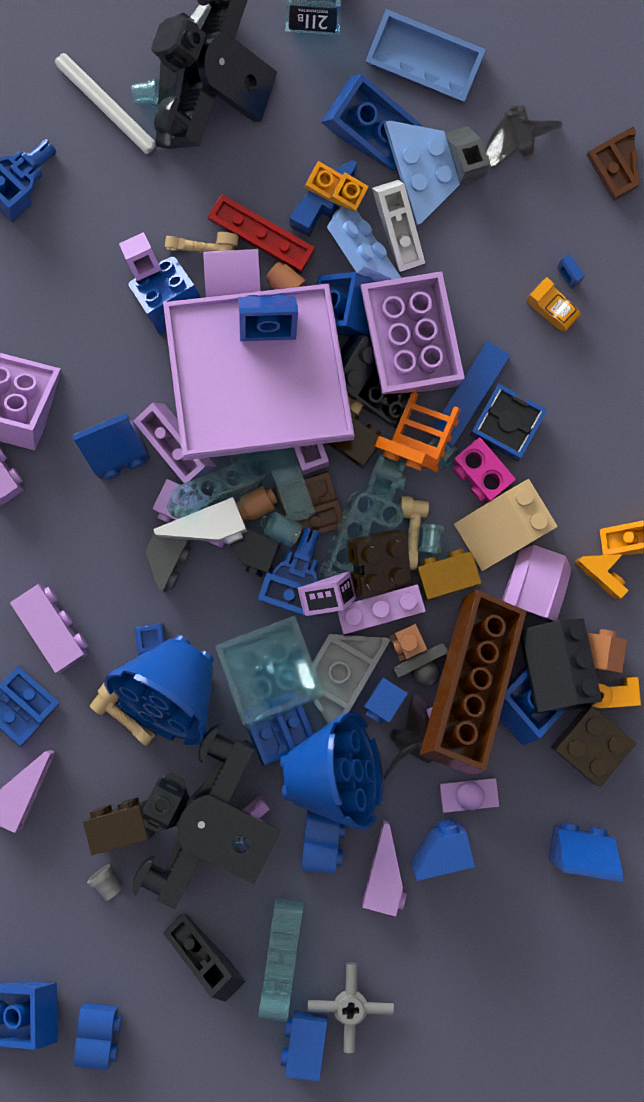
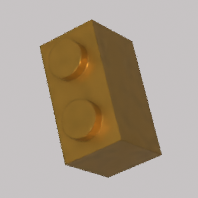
[417,549,481,601]

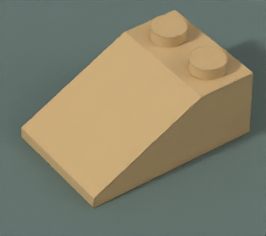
[453,479,558,572]

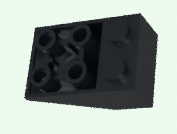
[340,335,420,428]

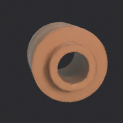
[266,262,306,290]
[236,485,278,522]

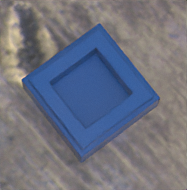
[557,254,585,289]
[135,623,165,654]

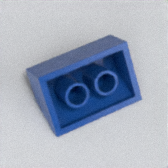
[410,818,475,881]

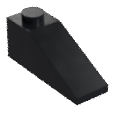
[163,913,246,1002]

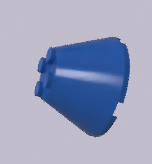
[104,635,214,745]
[280,712,383,830]

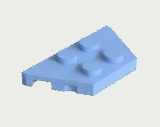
[384,121,460,226]
[327,205,401,282]

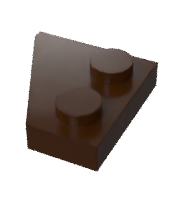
[586,126,639,201]

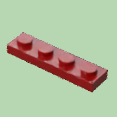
[207,194,315,273]

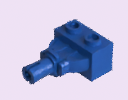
[0,139,57,222]
[258,527,321,619]

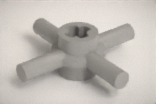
[308,962,394,1053]

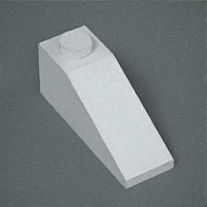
[372,180,425,272]
[153,497,247,544]

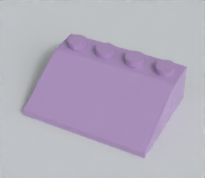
[360,271,465,394]
[0,353,61,450]

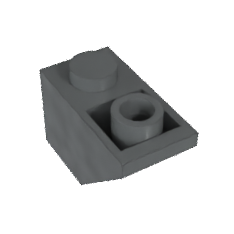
[445,126,490,185]
[145,526,192,592]

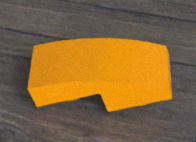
[304,161,369,211]

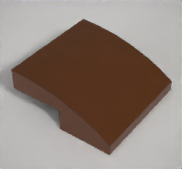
[276,471,346,543]

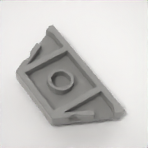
[301,634,390,724]

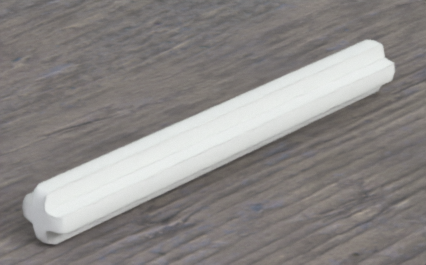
[55,53,156,154]

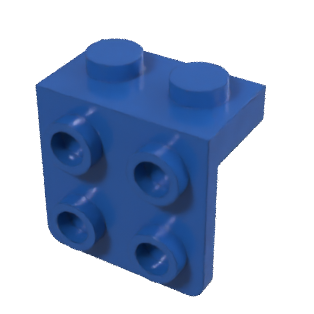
[129,257,201,335]

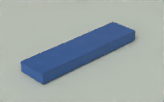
[429,341,510,448]

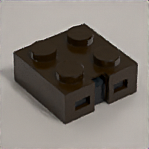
[347,529,412,599]

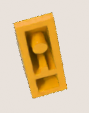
[600,520,644,555]

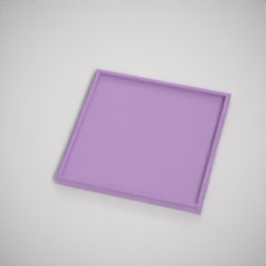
[163,284,354,461]

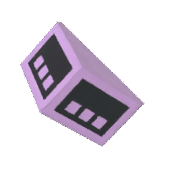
[297,572,356,616]

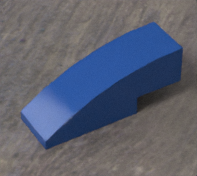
[289,160,357,237]

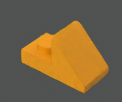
[574,554,628,600]

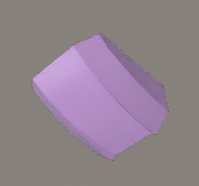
[502,545,572,622]

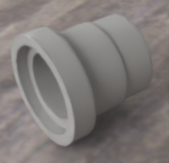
[87,864,123,901]

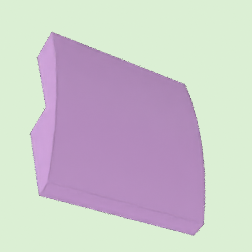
[203,249,261,297]

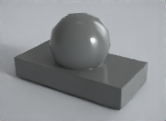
[393,643,448,687]

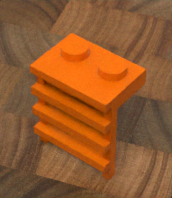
[375,392,461,472]

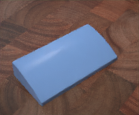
[365,9,486,103]

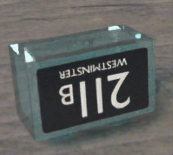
[285,0,341,35]

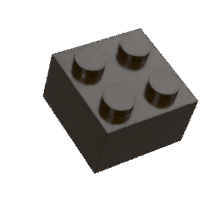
[551,706,637,787]
[83,797,156,856]

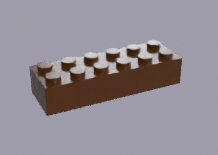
[420,590,527,775]

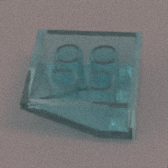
[215,616,325,729]

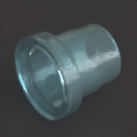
[131,78,159,107]
[429,437,459,471]

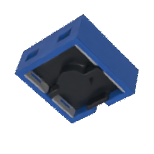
[470,383,547,461]

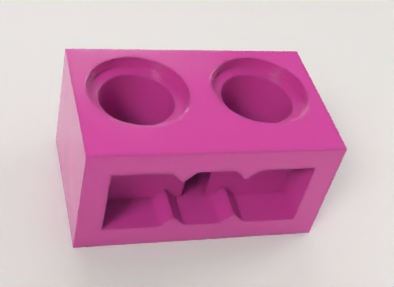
[452,437,516,503]

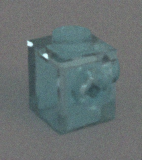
[366,455,408,502]

